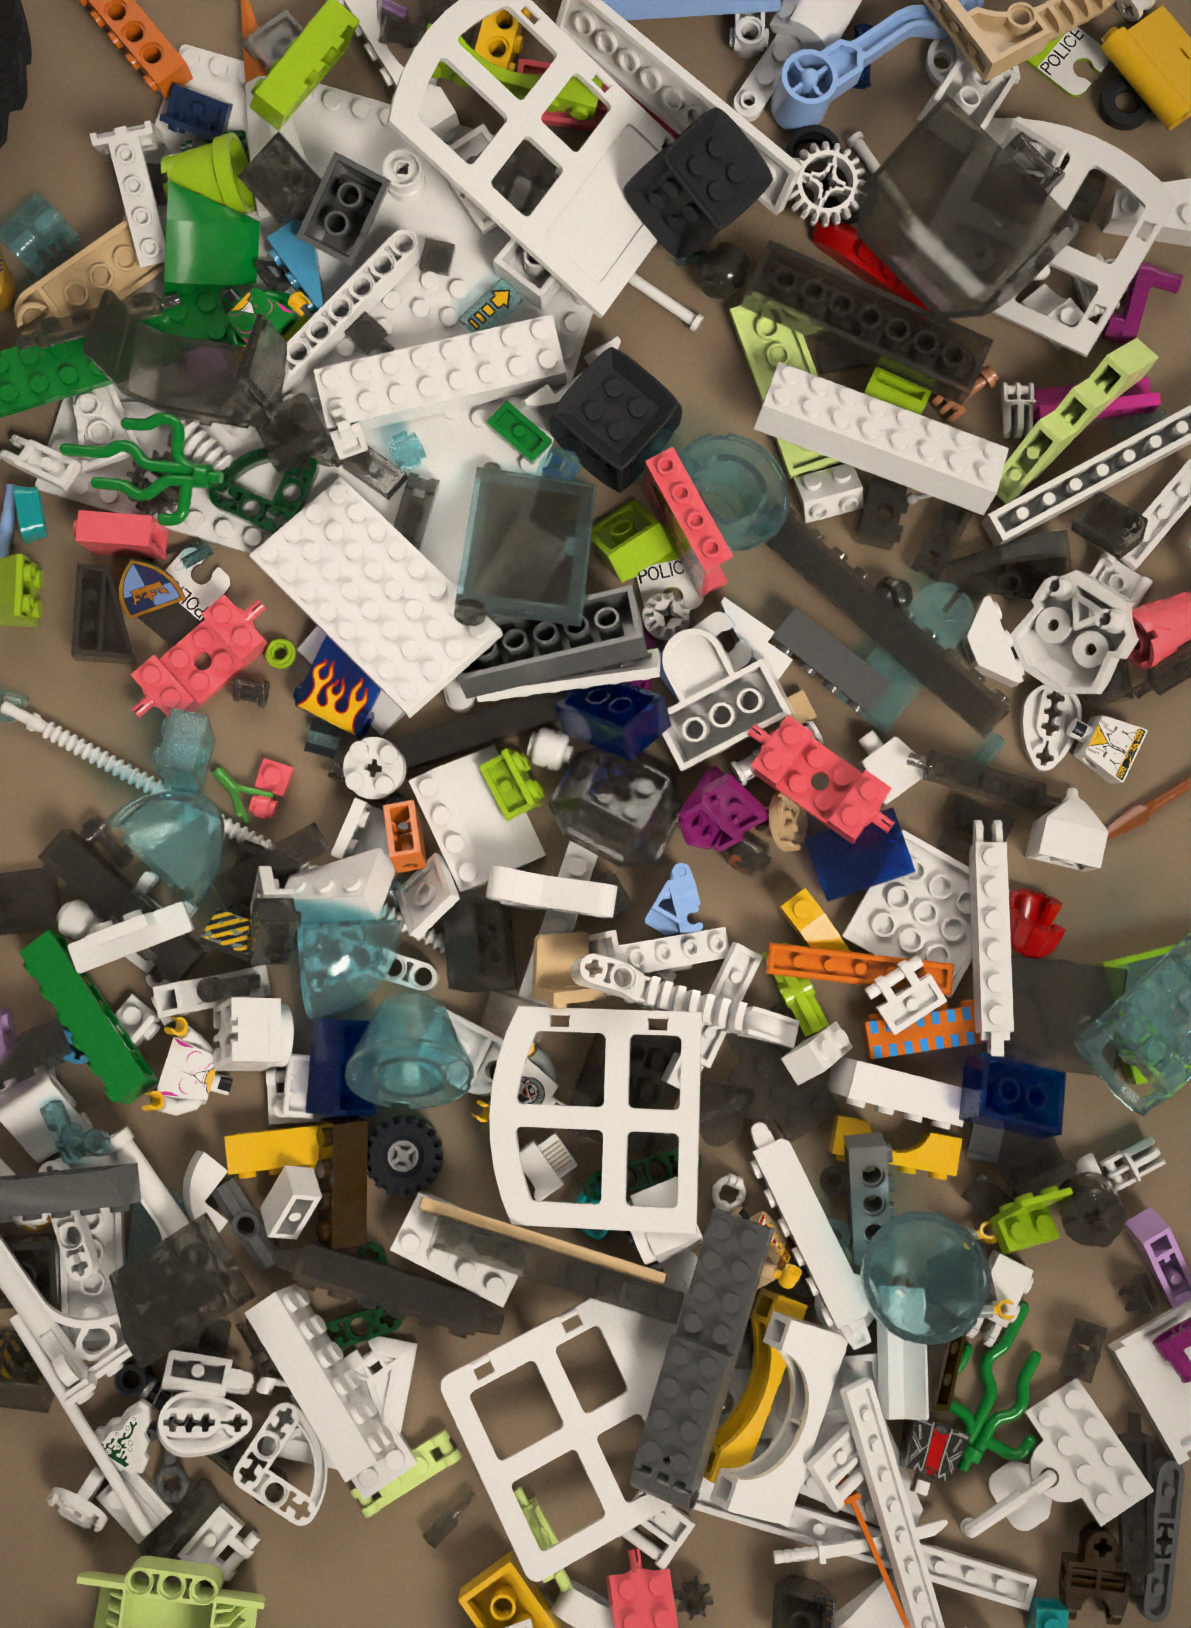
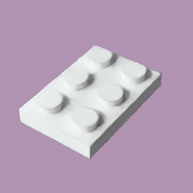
[446,123,533,235]

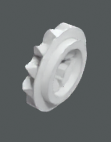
[642,592,691,640]

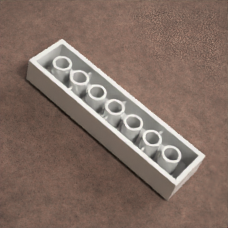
[313,314,567,436]
[754,362,1009,516]

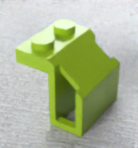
[864,366,932,415]

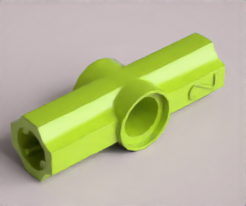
[762,942,829,1037]

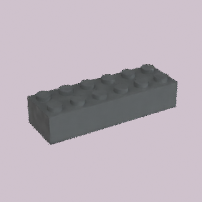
[457,585,648,699]

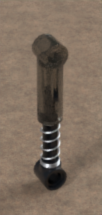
[114,1358,288,1506]

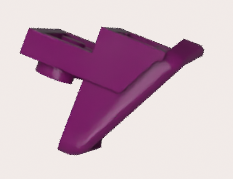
[678,766,769,853]

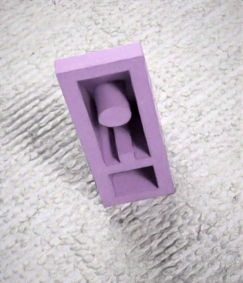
[1124,1207,1191,1309]

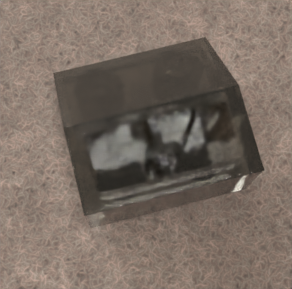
[237,131,322,224]

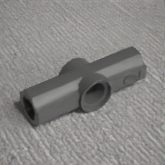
[211,1176,285,1272]

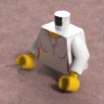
[142,1016,233,1116]

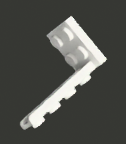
[90,120,166,268]
[588,927,729,996]

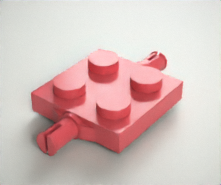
[606,1549,678,1628]

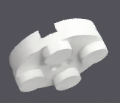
[343,737,406,800]

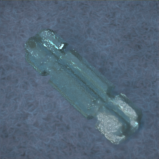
[956,733,1006,786]

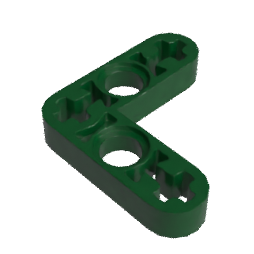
[325,1241,404,1349]

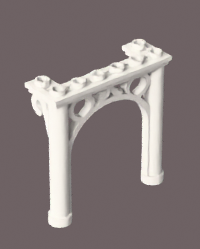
[0,1126,235,1407]

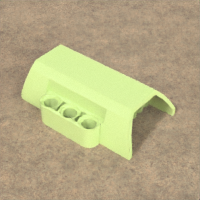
[76,1556,266,1628]

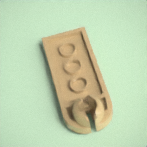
[14,219,165,342]

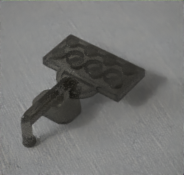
[653,1003,842,1153]

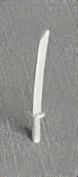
[772,1518,948,1564]

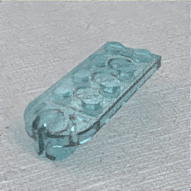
[836,582,974,735]

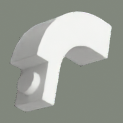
[152,965,272,1018]

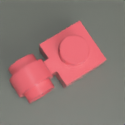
[249,758,294,820]

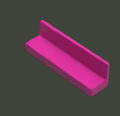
[1033,377,1161,426]

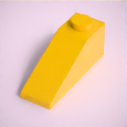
[777,888,851,952]

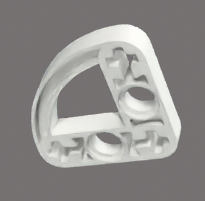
[233,1403,328,1526]

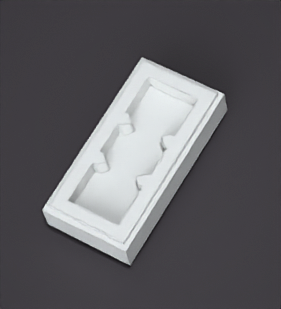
[282,1053,320,1119]

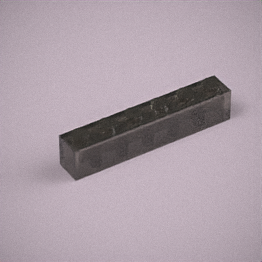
[38,828,208,982]

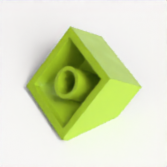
[584,499,673,583]

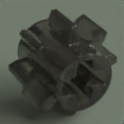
[674,1575,714,1621]

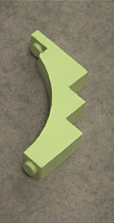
[996,338,1159,504]

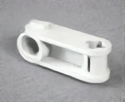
[729,12,769,59]

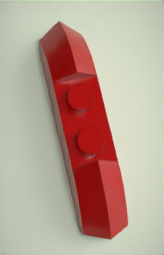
[813,219,941,319]

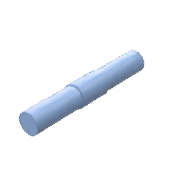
[0,484,17,558]

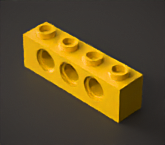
[475,7,531,72]

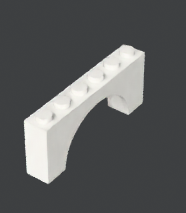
[710,1311,848,1526]

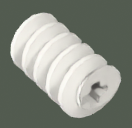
[165,420,234,484]

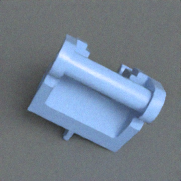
[645,863,703,936]

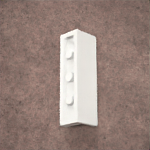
[876,1287,929,1420]

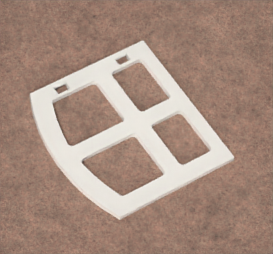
[907,118,1177,358]
[489,1006,702,1234]

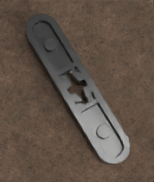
[1136,1457,1185,1622]

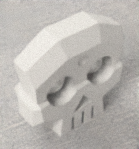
[1010,570,1139,694]

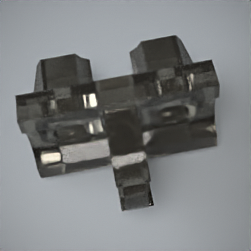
[1059,1317,1108,1384]

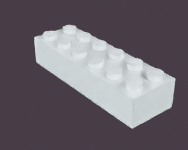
[244,1283,396,1483]

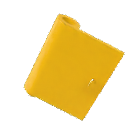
[1100,5,1191,131]

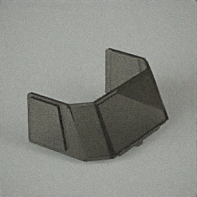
[83,289,287,429]

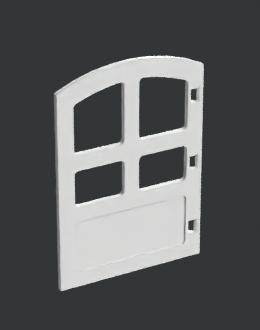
[387,0,676,318]

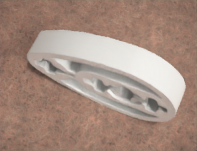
[1020,684,1082,772]
[157,1392,252,1457]

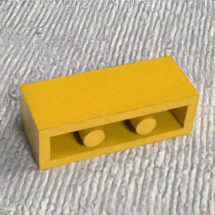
[224,1124,319,1179]

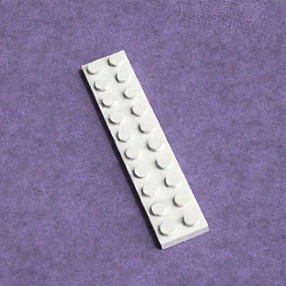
[556,0,803,215]

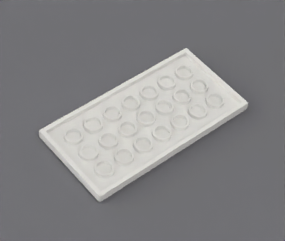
[249,476,503,718]

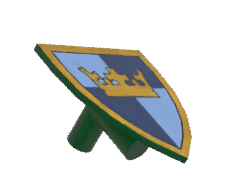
[118,558,186,619]

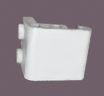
[0,1054,93,1164]

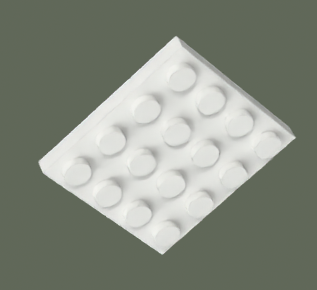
[841,829,1010,998]

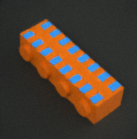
[861,999,987,1059]

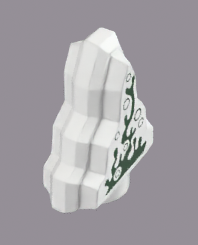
[94,1398,152,1473]

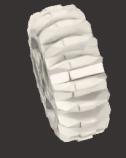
[788,141,867,227]

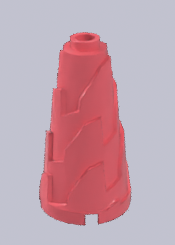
[1127,591,1191,670]

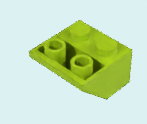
[0,554,44,627]

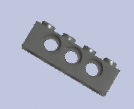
[843,1132,896,1265]

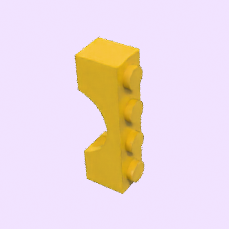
[828,1114,962,1180]

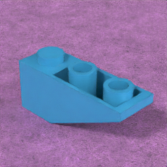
[267,218,325,314]

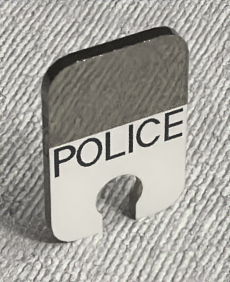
[138,547,231,645]

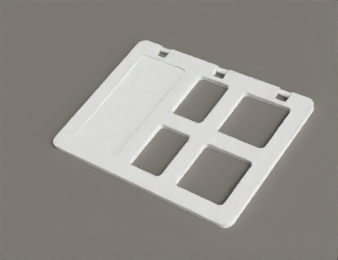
[440,1250,770,1582]

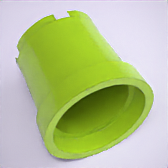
[161,132,255,214]

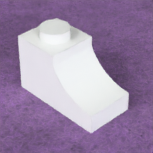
[1021,284,1090,351]

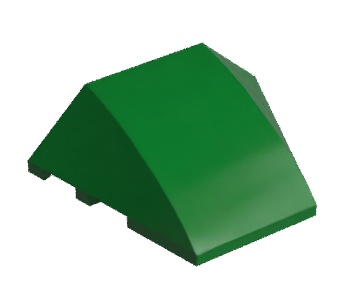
[163,179,261,303]

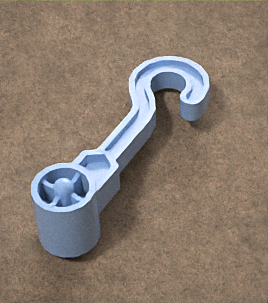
[770,0,984,133]

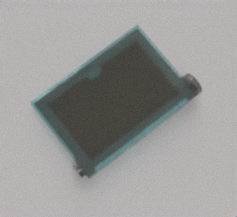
[454,462,597,626]

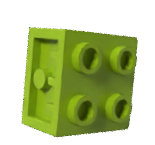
[989,1185,1073,1255]

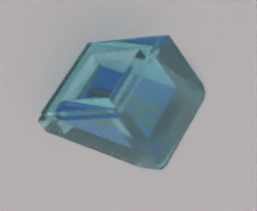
[537,447,582,488]

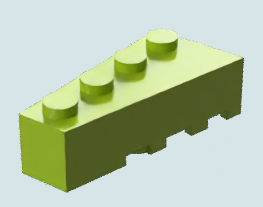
[250,0,360,131]

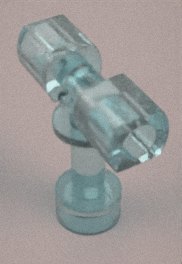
[40,1100,111,1164]

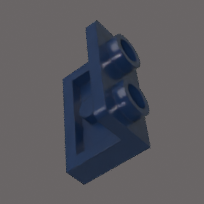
[159,83,233,144]

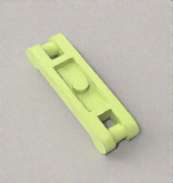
[349,1429,463,1518]

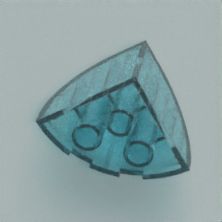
[297,920,402,1020]

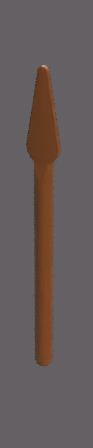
[1106,775,1191,840]

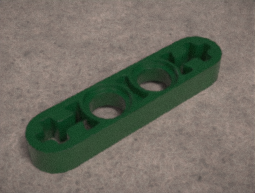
[583,1149,702,1202]

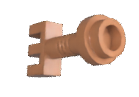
[931,365,999,426]

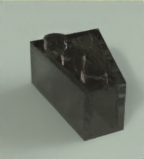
[71,563,137,665]

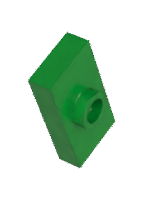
[486,400,552,465]

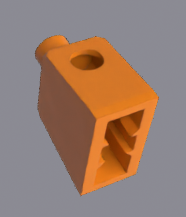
[383,800,427,873]

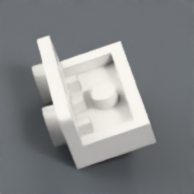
[794,464,863,523]

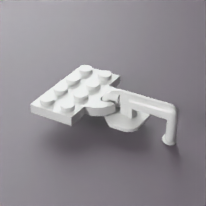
[960,1377,1154,1538]

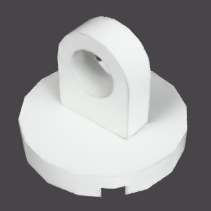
[46,1466,108,1532]

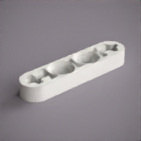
[39,1159,100,1281]

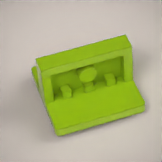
[478,748,546,821]

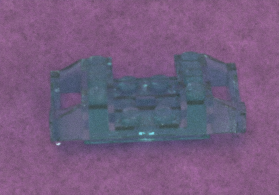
[1074,931,1191,1116]

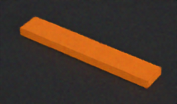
[765,943,954,995]

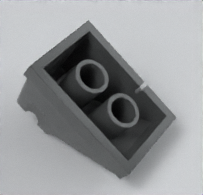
[296,152,392,267]

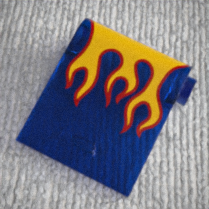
[293,635,381,740]

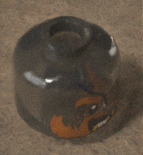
[724,831,772,877]

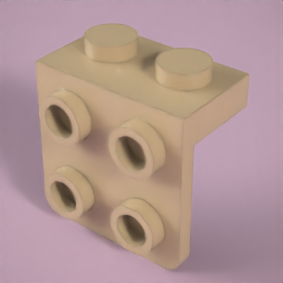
[532,931,606,1009]

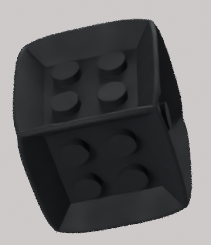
[623,107,773,259]
[549,347,682,493]

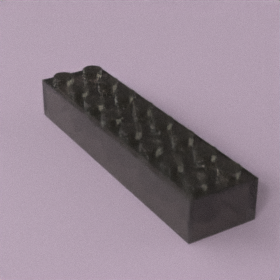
[741,240,994,405]

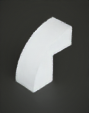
[183,1150,228,1242]

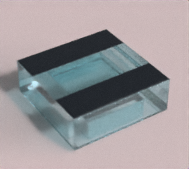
[304,721,343,759]

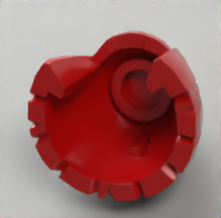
[1009,888,1066,959]

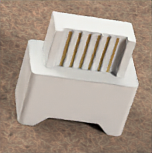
[519,1132,578,1201]

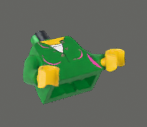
[223,287,311,370]

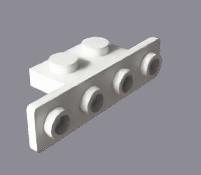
[68,901,194,974]

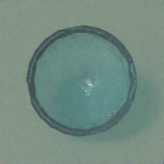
[105,790,225,908]
[860,1211,990,1345]

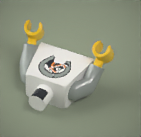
[471,1042,566,1122]

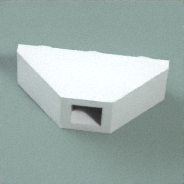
[961,596,1024,687]

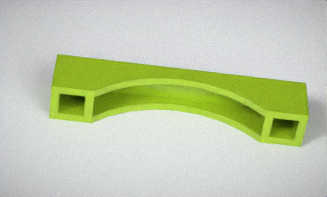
[426,23,603,121]

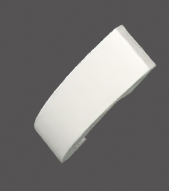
[514,336,621,410]

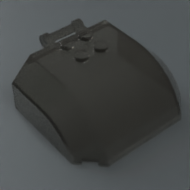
[857,94,1082,319]

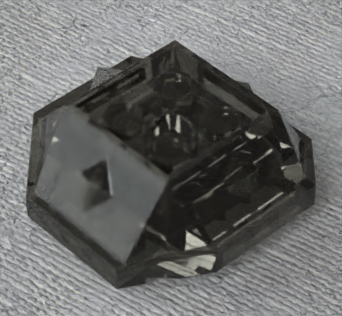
[548,739,684,867]

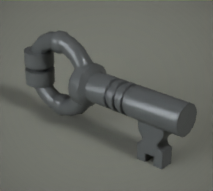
[146,1419,190,1503]

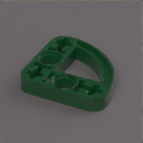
[209,446,320,534]

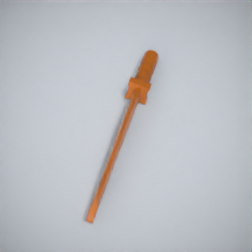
[838,1473,911,1628]

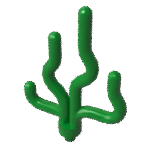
[59,412,224,526]
[949,1301,1041,1473]

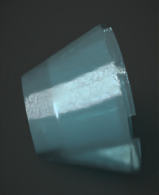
[678,433,790,551]
[345,993,474,1109]

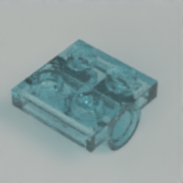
[0,193,81,279]

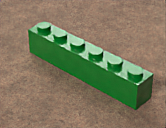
[19,930,159,1105]

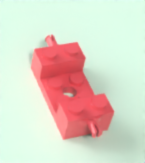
[131,594,269,726]
[747,715,895,844]

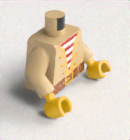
[731,1206,802,1289]

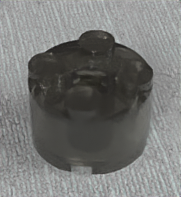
[1055,1172,1126,1248]

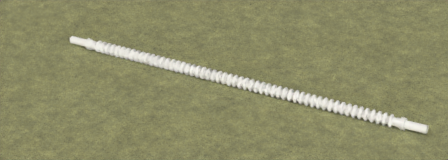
[1,701,517,988]

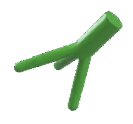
[213,767,274,824]

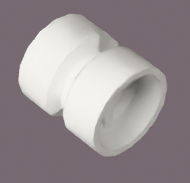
[383,149,426,203]

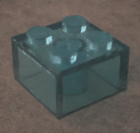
[152,708,216,796]

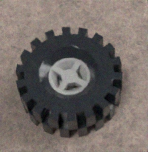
[367,1115,444,1196]

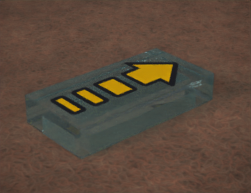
[459,277,523,333]

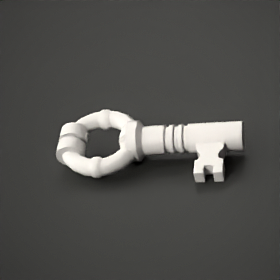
[699,1173,746,1249]

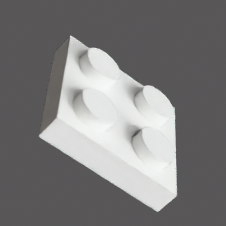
[395,852,460,939]

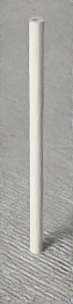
[9,1313,153,1537]

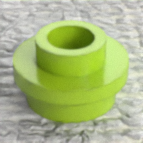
[265,638,296,669]

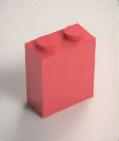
[73,510,169,560]

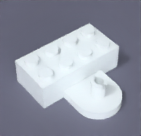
[653,628,796,771]

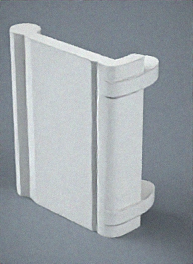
[1089,550,1153,618]

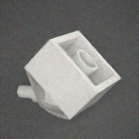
[1025,788,1108,872]

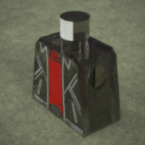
[899,1419,971,1497]

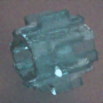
[388,430,426,471]

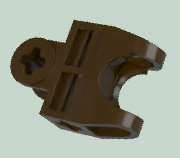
[1058,1522,1132,1626]

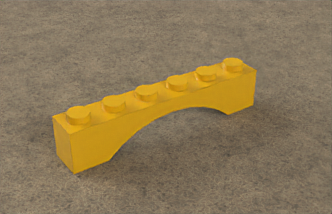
[703,1287,808,1483]

